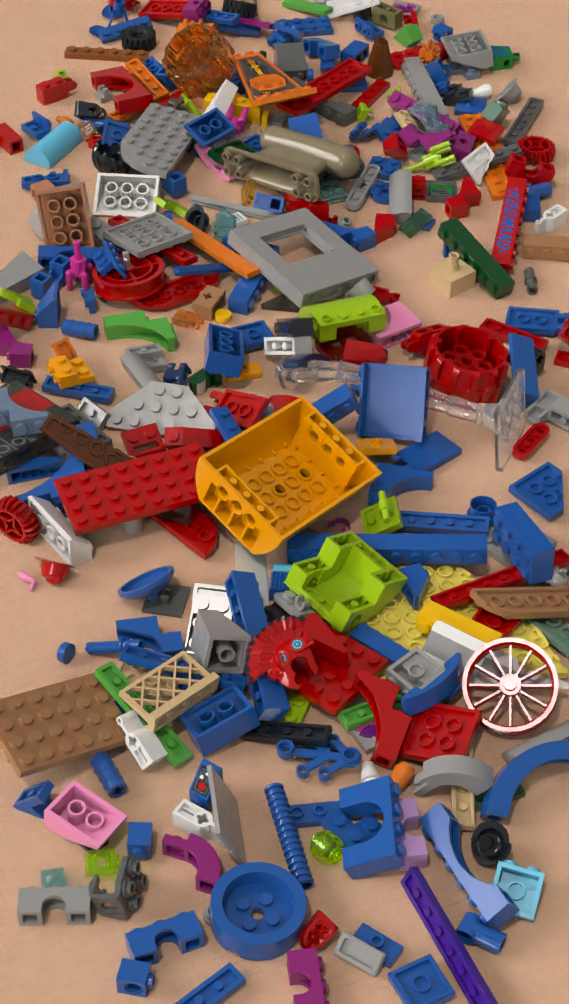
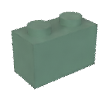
[481,100,510,125]

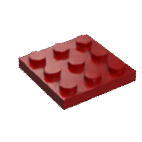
[398,703,482,762]

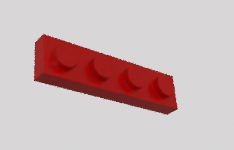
[351,79,390,109]
[479,317,549,351]

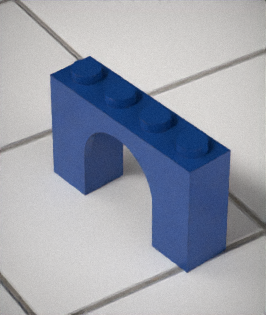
[339,775,406,880]

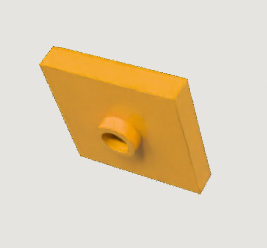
[355,438,397,456]

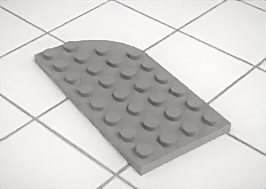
[120,103,201,179]

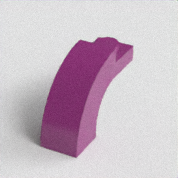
[162,833,221,894]

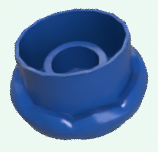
[466,496,498,527]

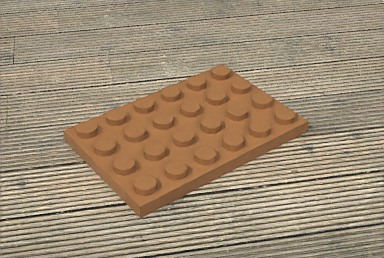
[0,673,126,778]

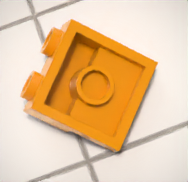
[46,355,95,390]

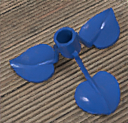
[89,0,129,37]

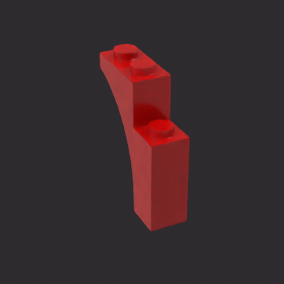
[352,669,412,770]

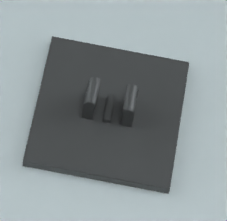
[142,584,191,618]

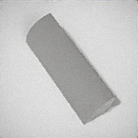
[389,169,412,225]
[120,352,161,389]
[502,720,569,763]

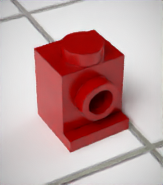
[412,175,426,201]

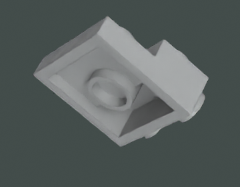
[386,646,445,697]

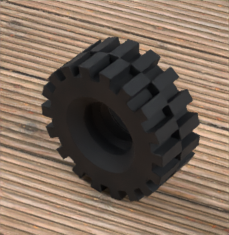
[222,0,257,18]
[121,25,156,52]

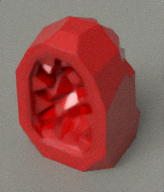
[300,910,338,950]

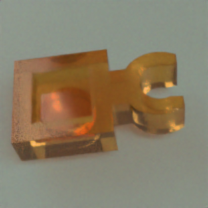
[172,308,204,329]

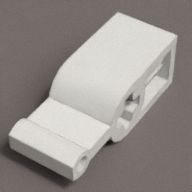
[534,204,568,235]
[116,710,168,770]
[172,799,226,848]

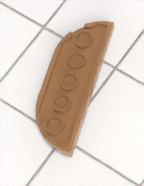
[469,586,569,620]

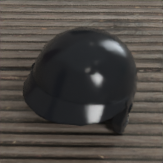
[471,820,512,866]

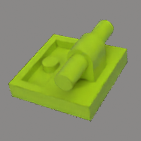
[360,491,403,534]

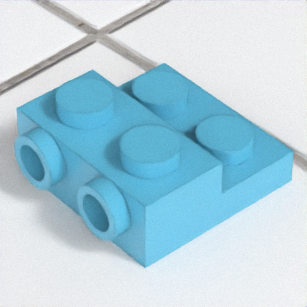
[493,860,545,922]

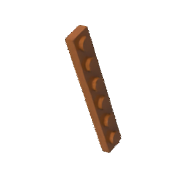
[64,46,149,63]

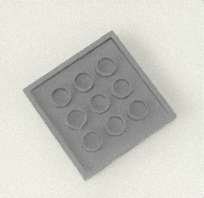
[102,211,193,258]

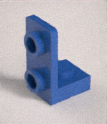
[425,60,450,95]

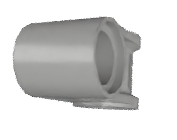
[345,277,375,298]

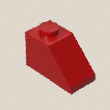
[382,131,408,159]
[374,213,398,245]

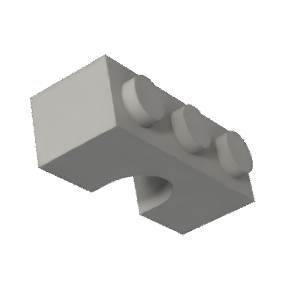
[17,885,93,926]

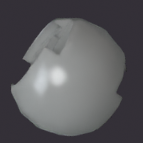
[544,566,569,586]

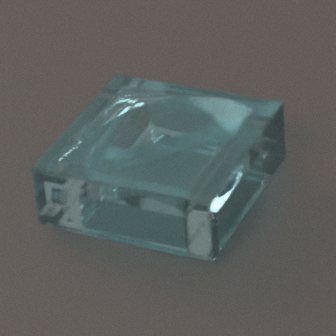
[40,867,66,887]

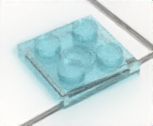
[319,179,349,205]

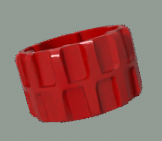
[423,324,510,410]

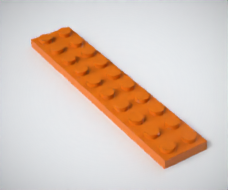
[458,113,508,201]

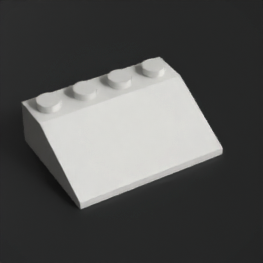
[93,173,161,218]

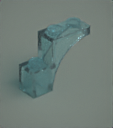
[408,102,450,133]

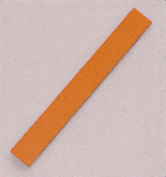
[174,218,260,280]

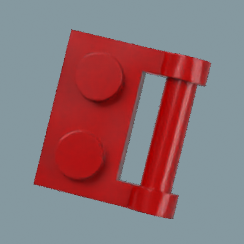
[120,422,167,458]

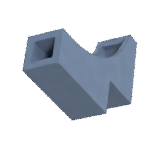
[0,387,48,437]

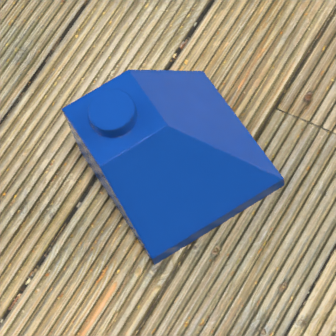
[34,280,61,328]

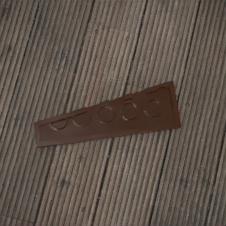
[39,413,135,470]

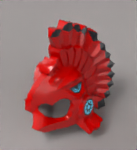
[244,615,318,690]

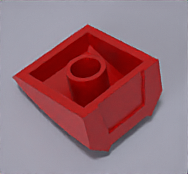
[341,339,387,374]

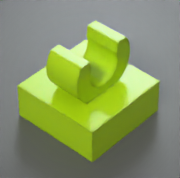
[357,102,374,123]

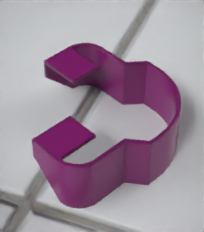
[327,518,350,533]

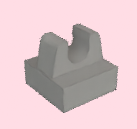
[94,84,114,104]

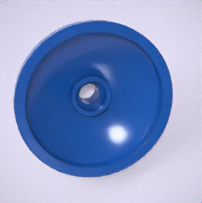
[117,565,175,600]

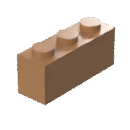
[521,234,569,261]

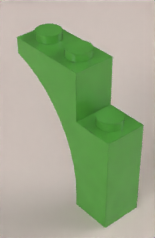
[103,310,178,352]

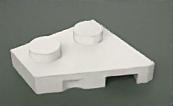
[461,142,495,185]

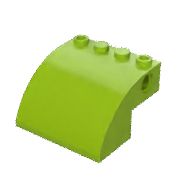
[297,294,386,343]
[283,530,408,633]

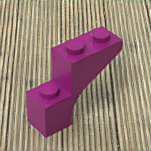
[397,124,457,153]
[0,325,34,368]

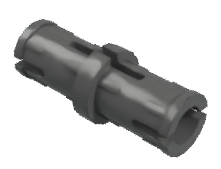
[524,267,538,295]

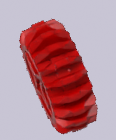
[517,135,556,166]
[0,495,41,544]

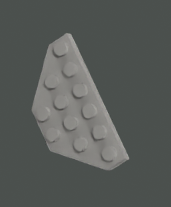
[106,381,217,437]

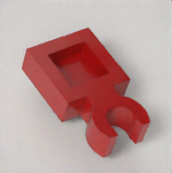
[371,285,400,304]

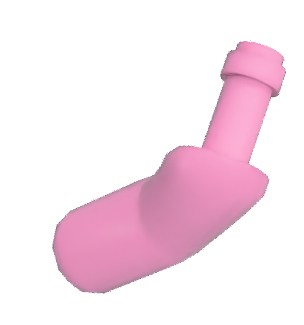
[17,571,37,592]

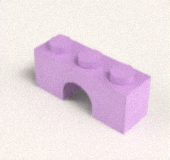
[398,797,428,871]

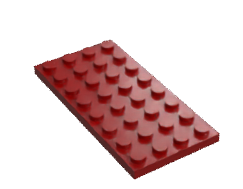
[53,442,206,536]

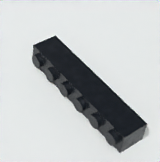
[274,317,314,338]

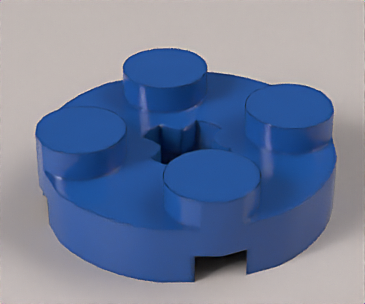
[370,180,389,205]

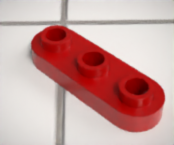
[512,423,550,460]

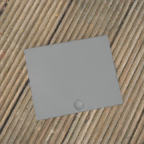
[207,764,247,865]

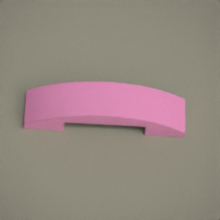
[194,143,236,181]

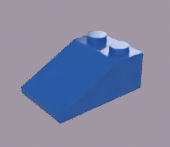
[184,107,236,148]

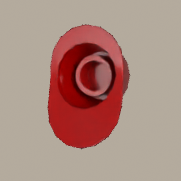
[34,556,74,584]

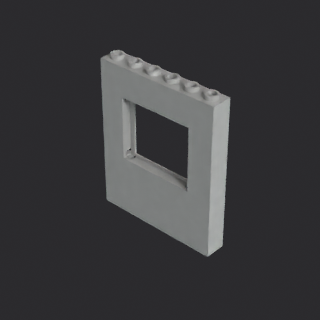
[227,208,379,308]

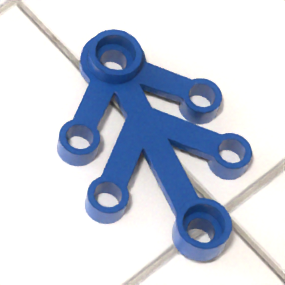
[276,734,362,782]

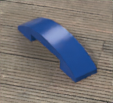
[320,59,335,72]
[401,653,463,716]

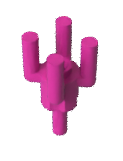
[226,103,249,143]
[65,240,94,291]

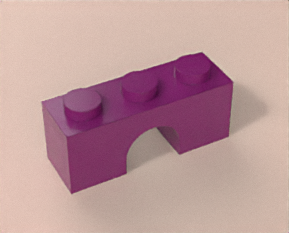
[287,948,330,1004]

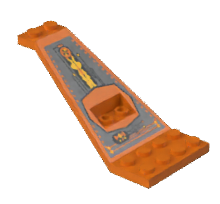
[228,51,317,108]

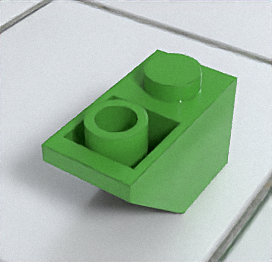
[394,23,423,47]

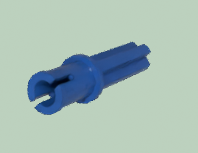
[85,638,145,654]

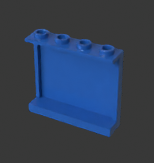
[355,363,431,442]

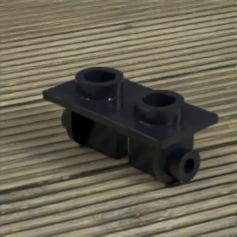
[0,365,37,389]

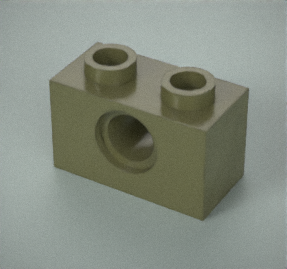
[372,2,403,30]

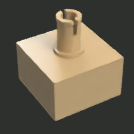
[428,252,476,298]

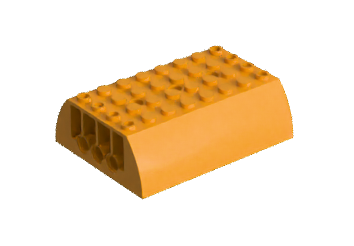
[196,396,382,554]

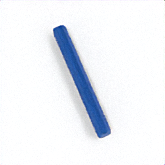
[173,263,235,277]

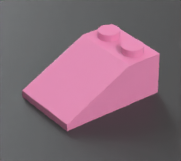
[44,780,127,850]

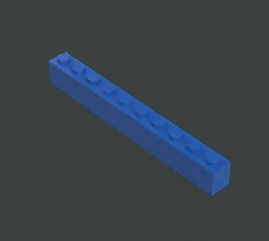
[287,534,487,565]

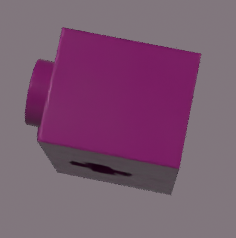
[182,0,212,22]
[449,130,476,162]

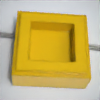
[261,110,270,131]

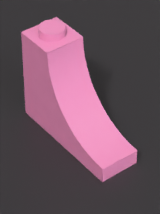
[375,301,422,349]

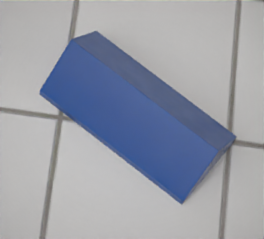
[508,333,539,411]

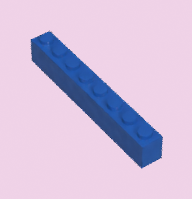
[224,570,290,721]

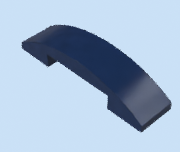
[283,353,334,369]

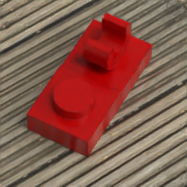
[403,10,419,25]

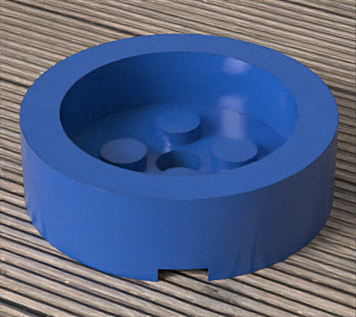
[210,862,307,961]

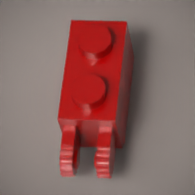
[36,76,78,106]
[400,323,446,355]

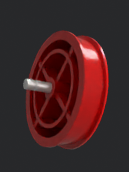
[92,251,167,302]

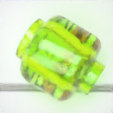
[309,830,344,865]

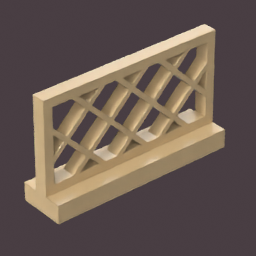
[119,650,220,733]

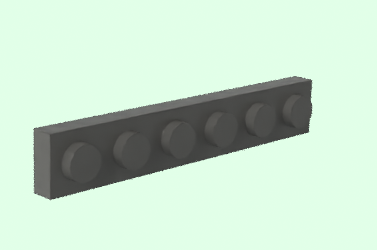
[503,97,544,146]
[432,143,523,181]

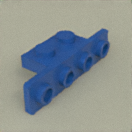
[359,111,402,142]
[92,239,128,279]

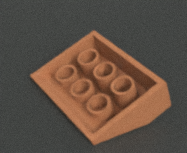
[34,182,97,247]

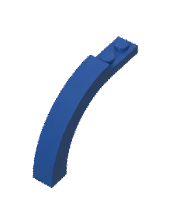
[480,741,569,821]

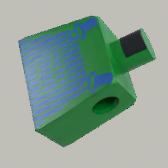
[489,46,520,71]

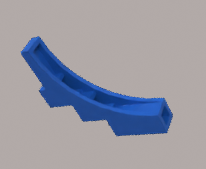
[17,421,99,510]

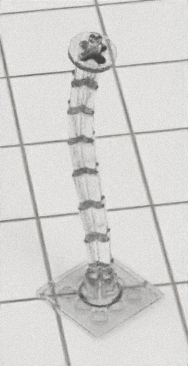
[274,355,526,472]

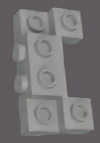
[524,388,569,431]

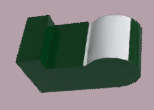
[189,368,222,395]

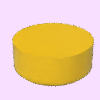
[215,308,232,324]

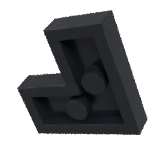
[442,83,474,105]

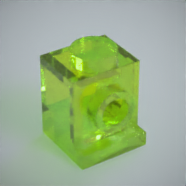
[84,849,120,876]

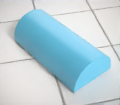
[25,121,83,169]

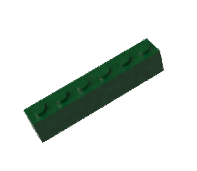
[437,217,515,300]

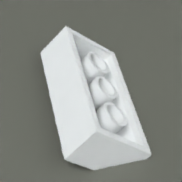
[28,495,93,569]

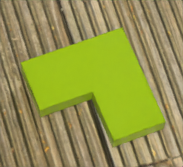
[153,196,188,218]
[0,287,36,314]

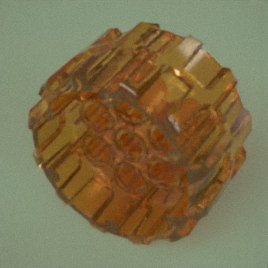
[162,22,237,99]

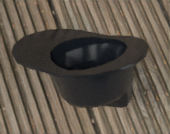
[351,7,372,21]
[186,205,209,232]

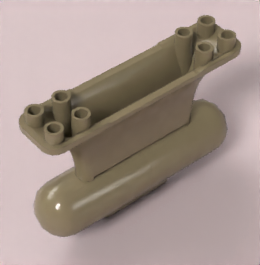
[221,125,360,202]

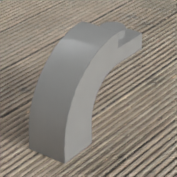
[413,755,494,797]

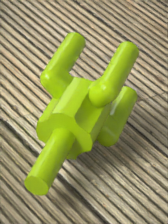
[406,140,456,172]

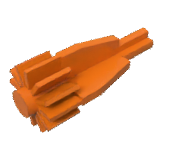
[419,39,441,65]

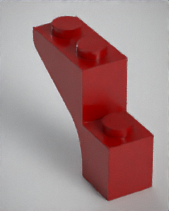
[444,176,481,219]
[283,193,329,221]

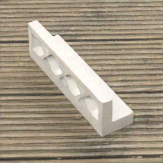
[326,0,381,19]

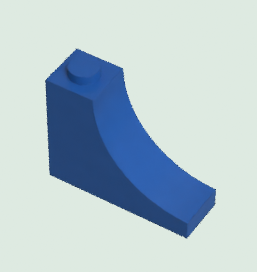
[0,440,63,485]
[368,462,434,506]

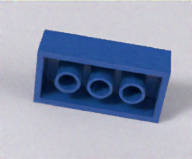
[204,323,244,378]
[492,501,555,585]

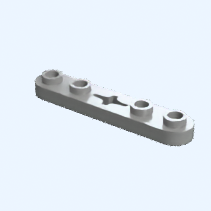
[346,164,380,211]

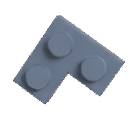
[443,62,481,81]

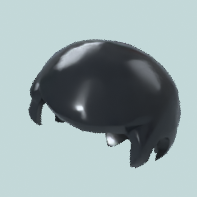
[91,139,131,174]

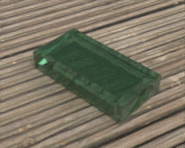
[399,208,433,238]

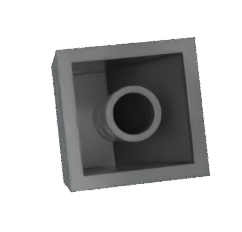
[274,42,307,79]

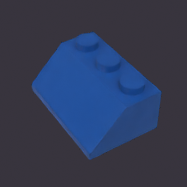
[179,683,260,757]

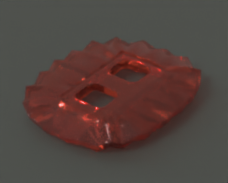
[314,325,373,361]

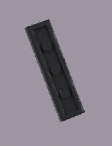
[243,720,333,747]

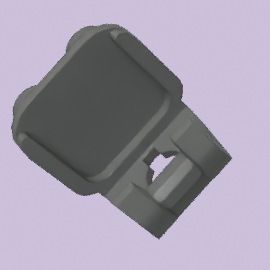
[88,855,147,920]

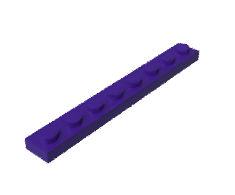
[400,866,498,1004]

